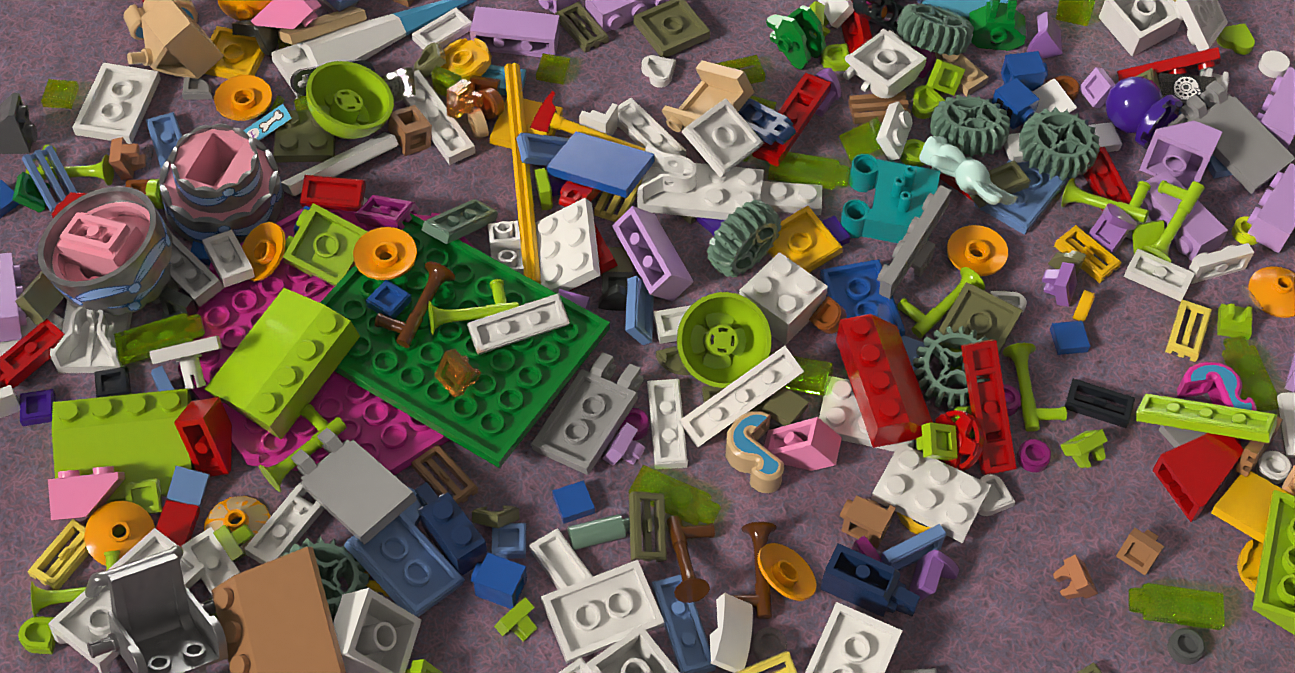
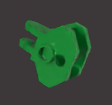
[968,0,1026,51]
[766,5,826,70]

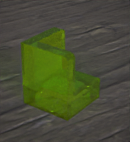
[1055,0,1095,27]
[839,117,881,161]

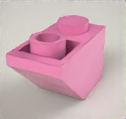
[48,466,125,520]

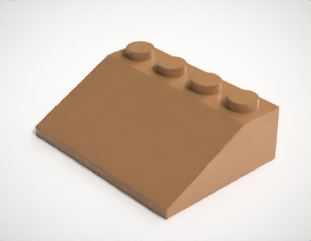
[211,547,346,673]

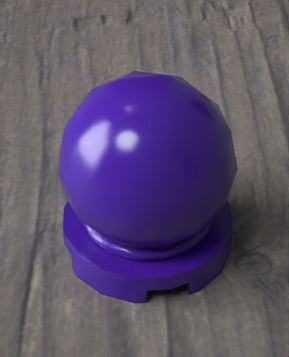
[1105,77,1183,149]

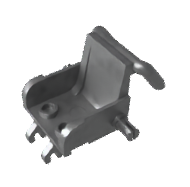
[85,545,228,673]

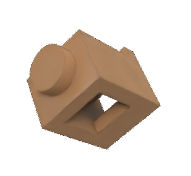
[388,105,432,156]
[840,495,896,549]

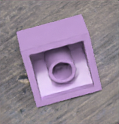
[1139,121,1222,190]

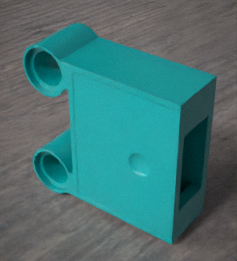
[840,154,940,243]

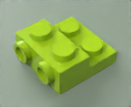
[283,203,367,286]

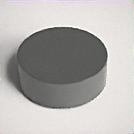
[1167,628,1205,665]

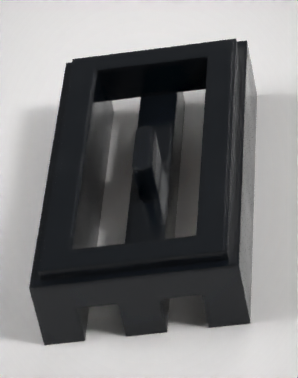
[1064,378,1135,428]

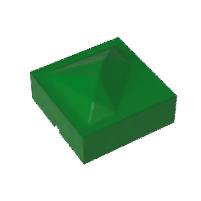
[12,172,50,212]

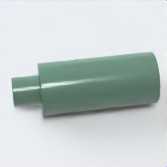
[567,514,630,550]

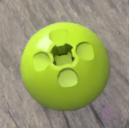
[306,61,394,139]
[677,292,771,388]

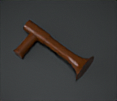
[375,262,455,348]
[667,516,715,603]
[731,521,777,619]

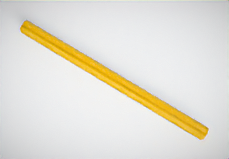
[504,63,541,284]

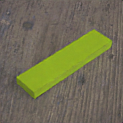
[1136,394,1277,443]

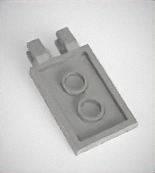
[1180,80,1295,194]
[531,352,644,475]
[291,428,417,545]

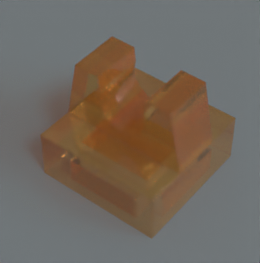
[447,79,483,119]
[434,349,481,397]

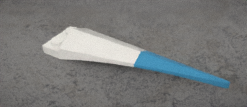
[272,0,476,97]

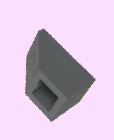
[0,93,37,154]

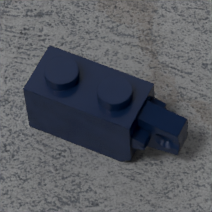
[415,482,487,576]
[820,543,920,617]

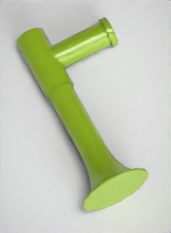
[26,145,114,186]
[1062,178,1151,223]
[1143,180,1205,263]
[897,267,985,338]
[428,279,519,334]
[1003,342,1067,432]
[258,404,347,492]
[31,551,120,618]

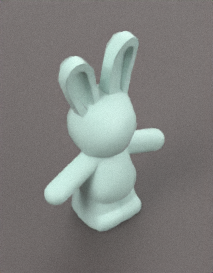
[919,136,1017,205]

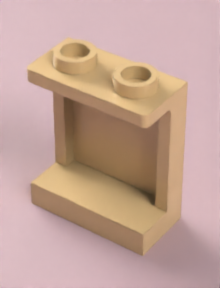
[662,60,754,132]

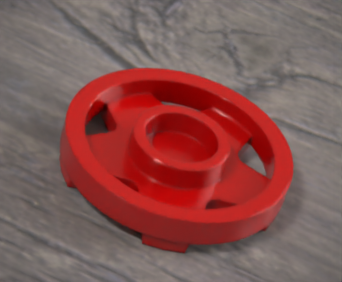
[935,410,984,471]

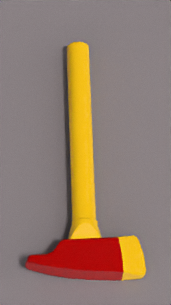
[528,91,645,151]

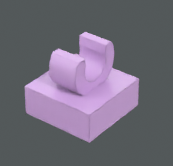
[1080,67,1116,109]
[602,423,645,465]

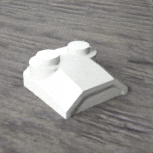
[845,28,927,99]

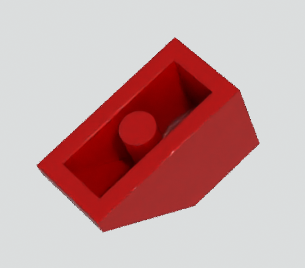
[174,397,232,477]

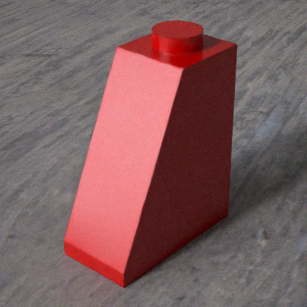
[1153,433,1244,522]

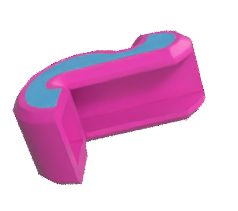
[1177,362,1257,411]

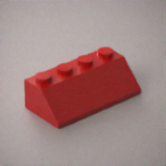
[836,314,933,448]

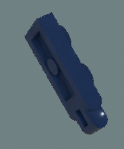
[738,98,796,145]

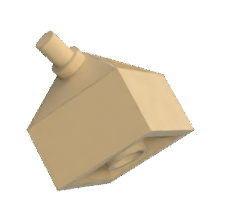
[127,0,224,79]

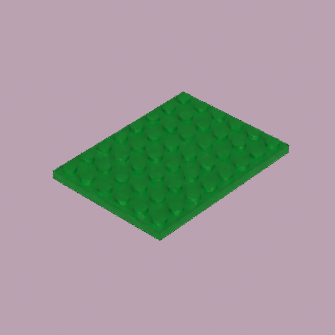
[320,213,610,468]

